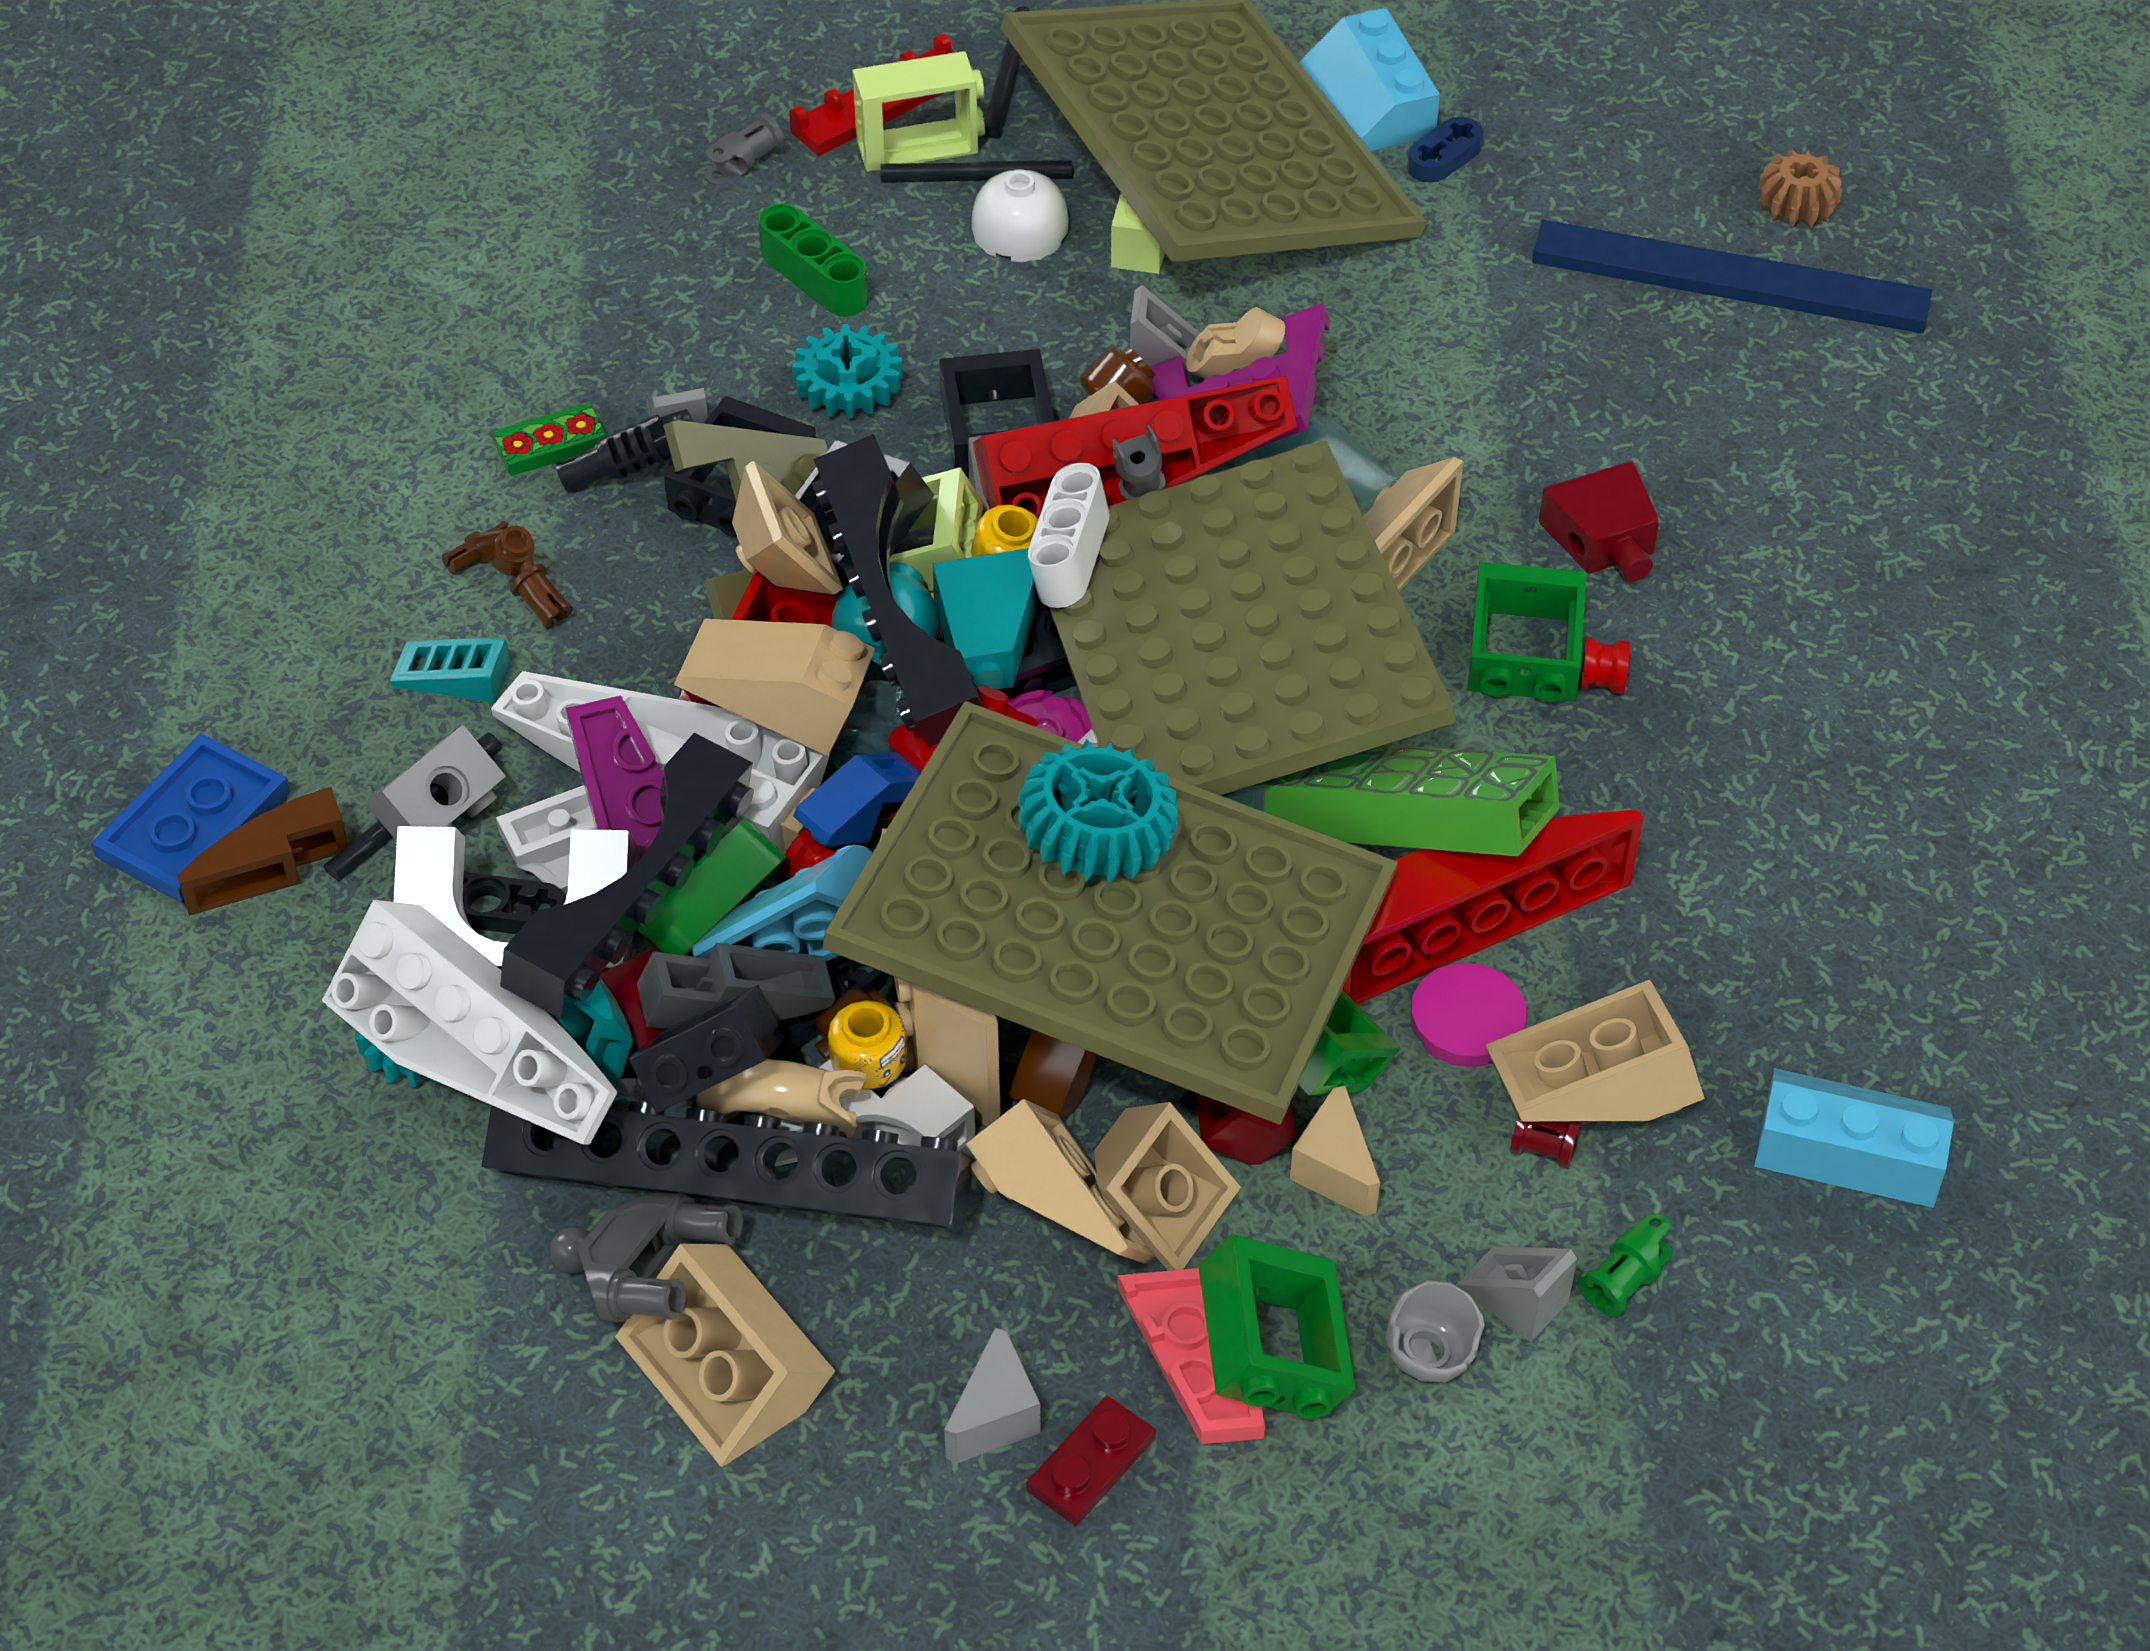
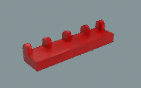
[789,33,952,157]

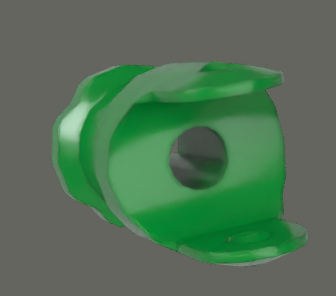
[1577,1213,1672,1318]

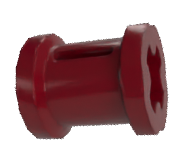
[1510,1115,1583,1169]

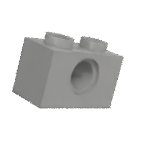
[365,725,506,841]

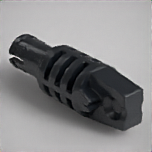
[556,409,694,493]

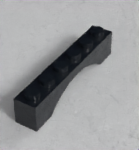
[812,434,984,748]
[500,732,754,1019]

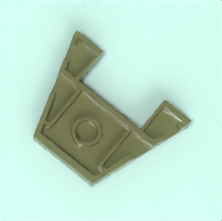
[663,420,838,620]

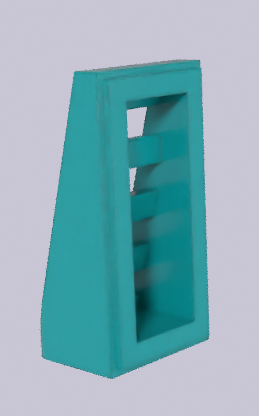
[390,638,511,703]

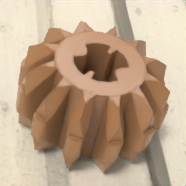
[1758,149,1843,229]

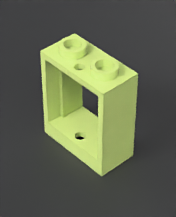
[853,51,985,172]
[842,467,983,591]

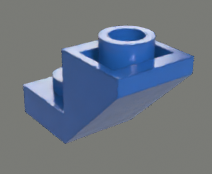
[793,752,921,848]

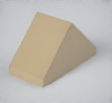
[1290,1086,1380,1216]

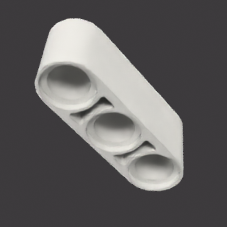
[1028,463,1110,608]

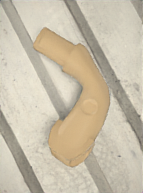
[696,1059,866,1138]

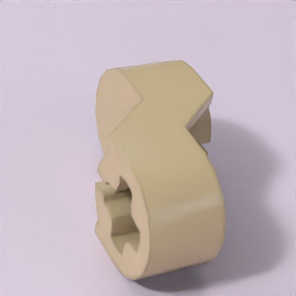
[1186,307,1285,379]

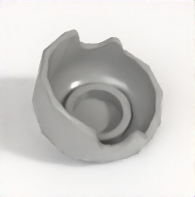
[1386,1280,1485,1383]

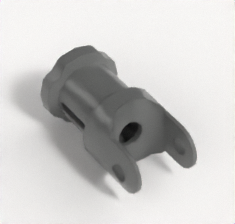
[704,113,785,184]
[1112,424,1166,501]

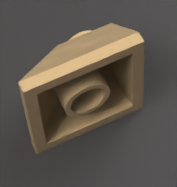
[732,460,843,594]
[1094,1102,1241,1271]

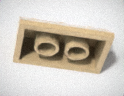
[1363,457,1463,592]
[894,976,1000,1127]
[615,1244,835,1467]

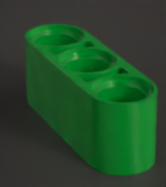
[758,203,868,317]
[637,817,787,956]

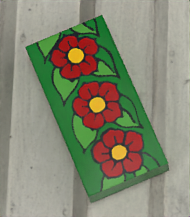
[492,402,606,476]

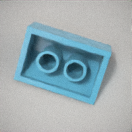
[1299,8,1440,151]
[693,844,873,962]
[1754,1068,1954,1208]

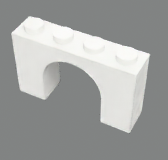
[394,826,636,974]

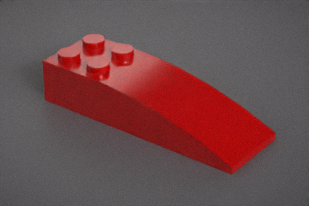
[1342,809,1644,1004]

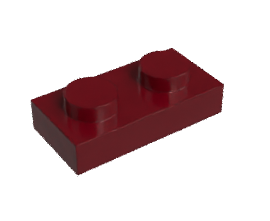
[1026,1394,1156,1527]

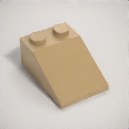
[674,619,875,756]
[1485,979,1704,1121]
[966,1099,1158,1265]

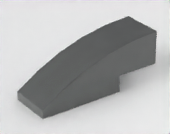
[637,942,835,1028]

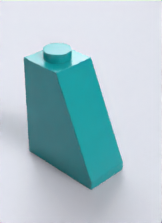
[932,548,1039,690]

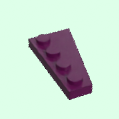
[565,695,705,865]

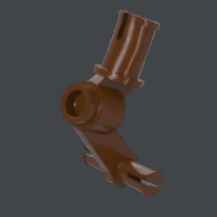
[442,521,573,629]

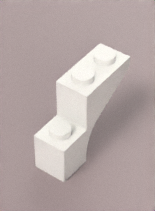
[752,1059,975,1167]

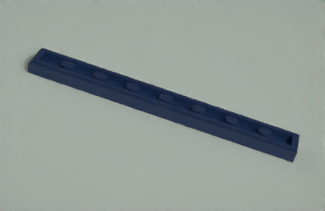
[1532,219,1932,334]

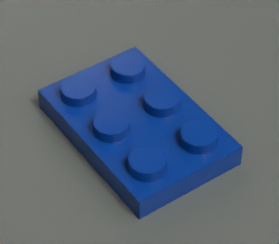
[91,733,290,903]

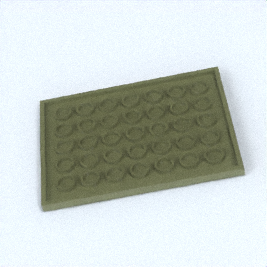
[1000,0,1427,262]
[1048,440,1456,795]
[823,701,1398,1125]

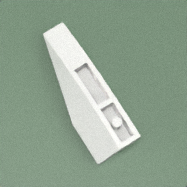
[491,671,829,854]
[322,900,618,1144]

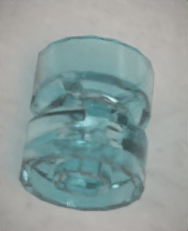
[829,680,905,769]

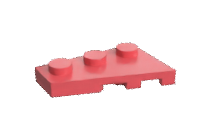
[1117,1268,1265,1445]

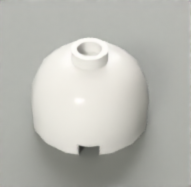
[972,170,1069,262]

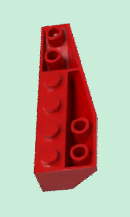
[972,375,1297,520]

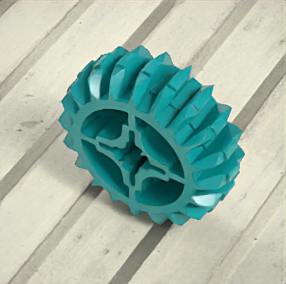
[1018,739,1179,884]

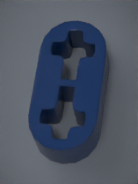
[1407,117,1483,183]

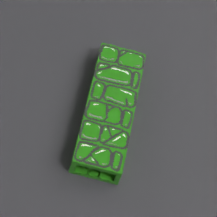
[1220,745,1560,856]

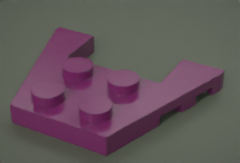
[1149,303,1330,452]

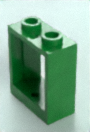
[1467,562,1586,702]
[1299,990,1401,1096]
[1198,1234,1356,1419]

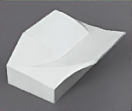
[496,785,596,889]

